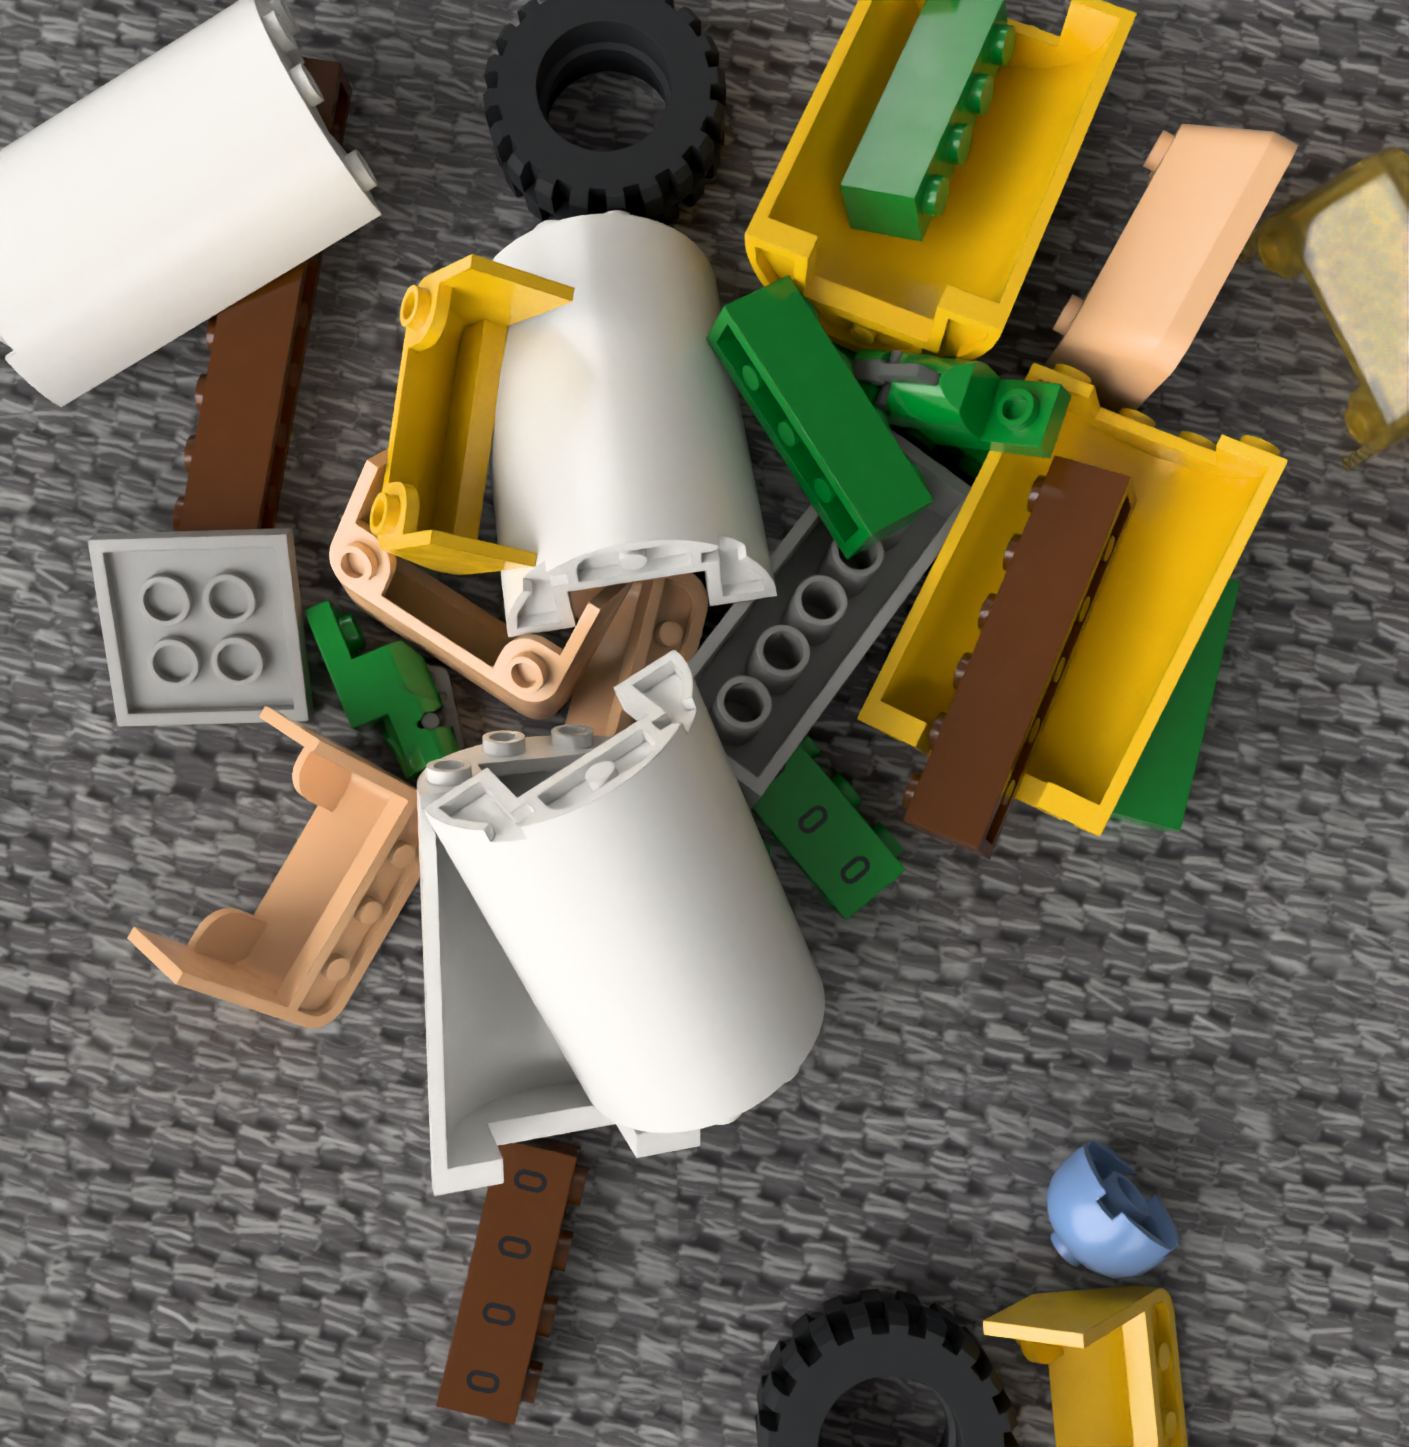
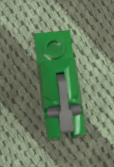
[853,349,1072,458]
[304,600,466,780]

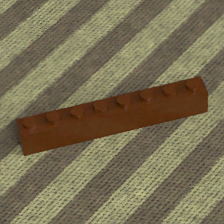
[173,57,352,531]

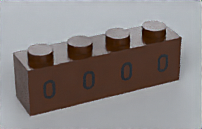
[436,1137,589,1425]

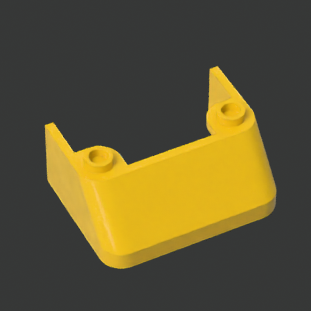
[370,254,575,575]
[983,1285,1188,1447]

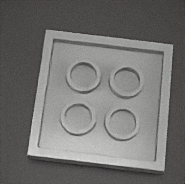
[87,528,314,727]

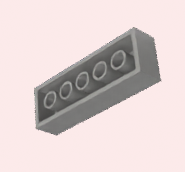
[688,428,971,810]

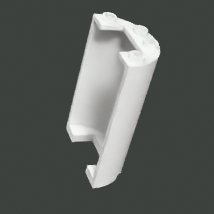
[0,0,382,407]
[489,210,777,637]
[422,650,825,1133]
[417,724,700,1196]

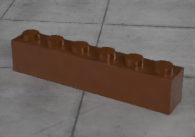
[902,455,1137,860]

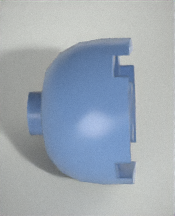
[1046,1140,1180,1279]

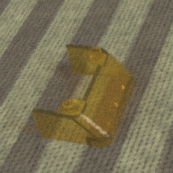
[1238,146,1409,471]

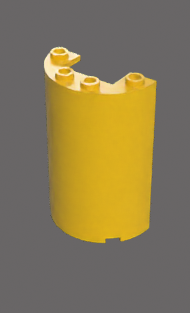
[744,0,1137,360]
[857,362,1288,837]

